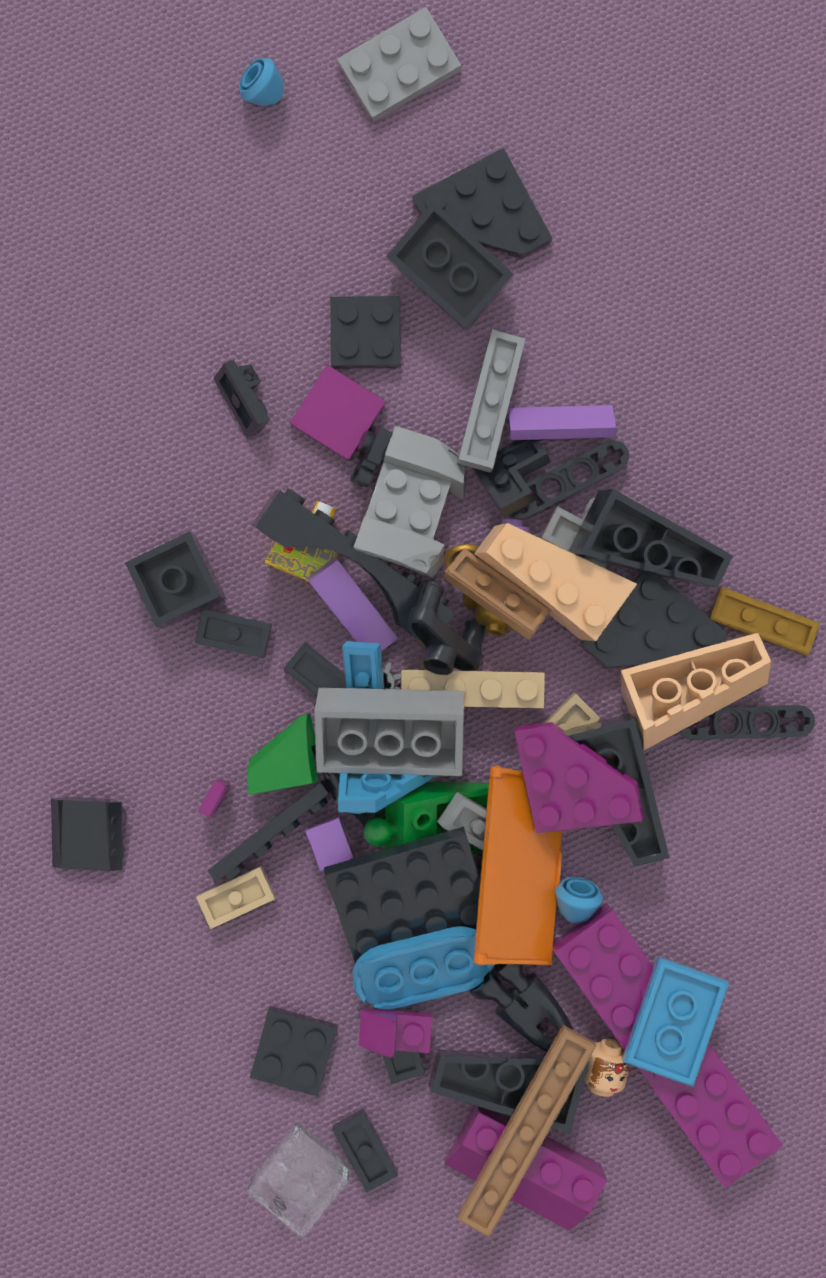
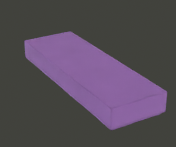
[508,405,616,440]
[307,557,398,652]

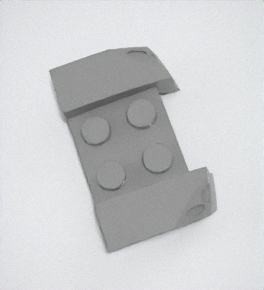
[354,426,465,578]

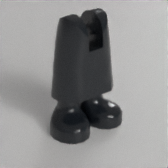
[469,964,573,1052]

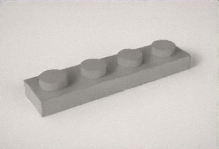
[457,329,525,473]

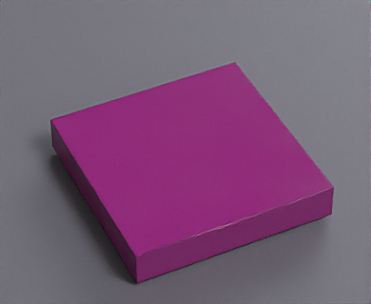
[290,365,386,462]

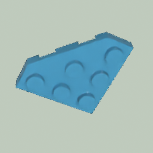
[338,773,438,814]

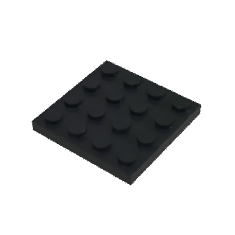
[324,827,480,963]

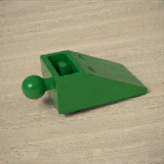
[364,782,489,855]

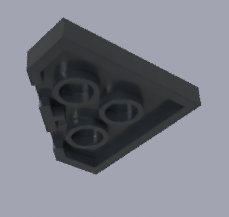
[412,148,553,259]
[579,572,728,668]

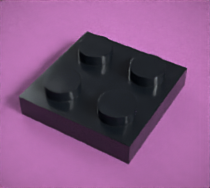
[330,296,401,369]
[250,1006,337,1096]

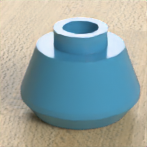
[239,58,284,107]
[555,877,603,923]

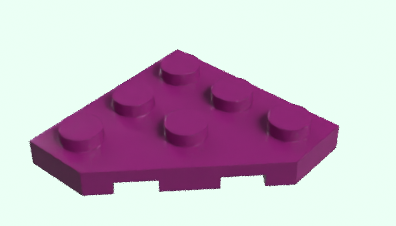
[514,722,644,833]

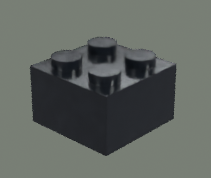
[125,532,226,629]

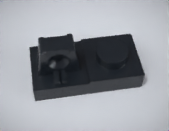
[213,360,270,438]

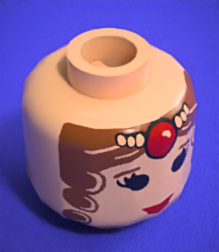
[584,1039,631,1097]

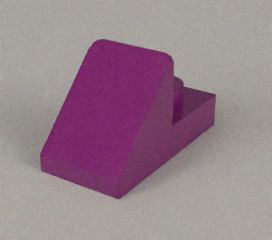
[358,1008,432,1058]

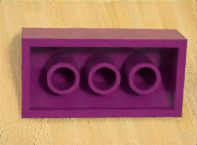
[444,1105,607,1231]

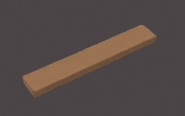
[457,1025,596,1238]

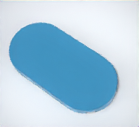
[352,927,493,1010]

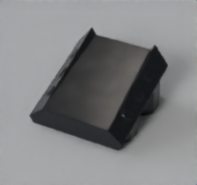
[51,797,126,871]

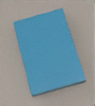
[622,956,729,1087]

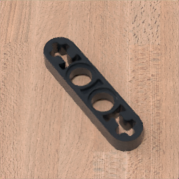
[508,440,629,521]
[678,705,815,740]

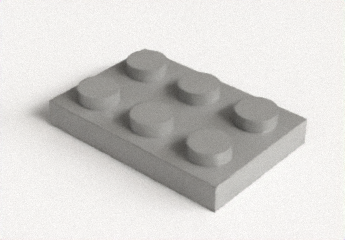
[337,7,461,123]

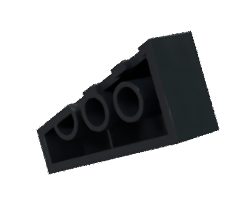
[568,489,733,588]
[563,714,670,867]
[428,1049,589,1134]

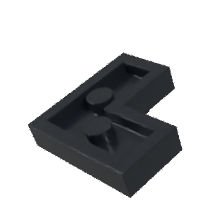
[472,439,551,518]

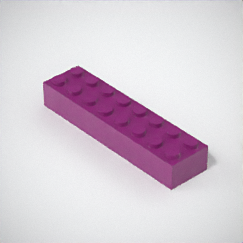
[552,903,783,1188]

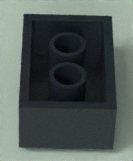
[386,201,514,332]

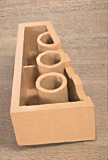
[621,633,771,751]

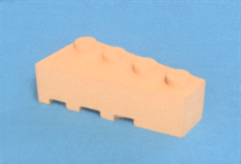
[474,523,637,641]

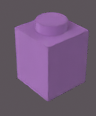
[305,815,355,871]

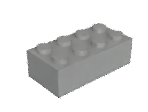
[314,688,464,776]

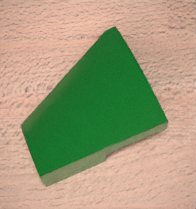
[247,713,318,795]

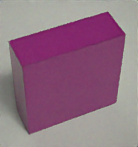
[198,778,231,818]

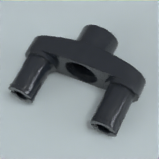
[407,581,486,675]

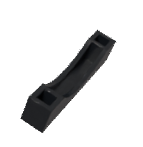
[252,488,455,636]

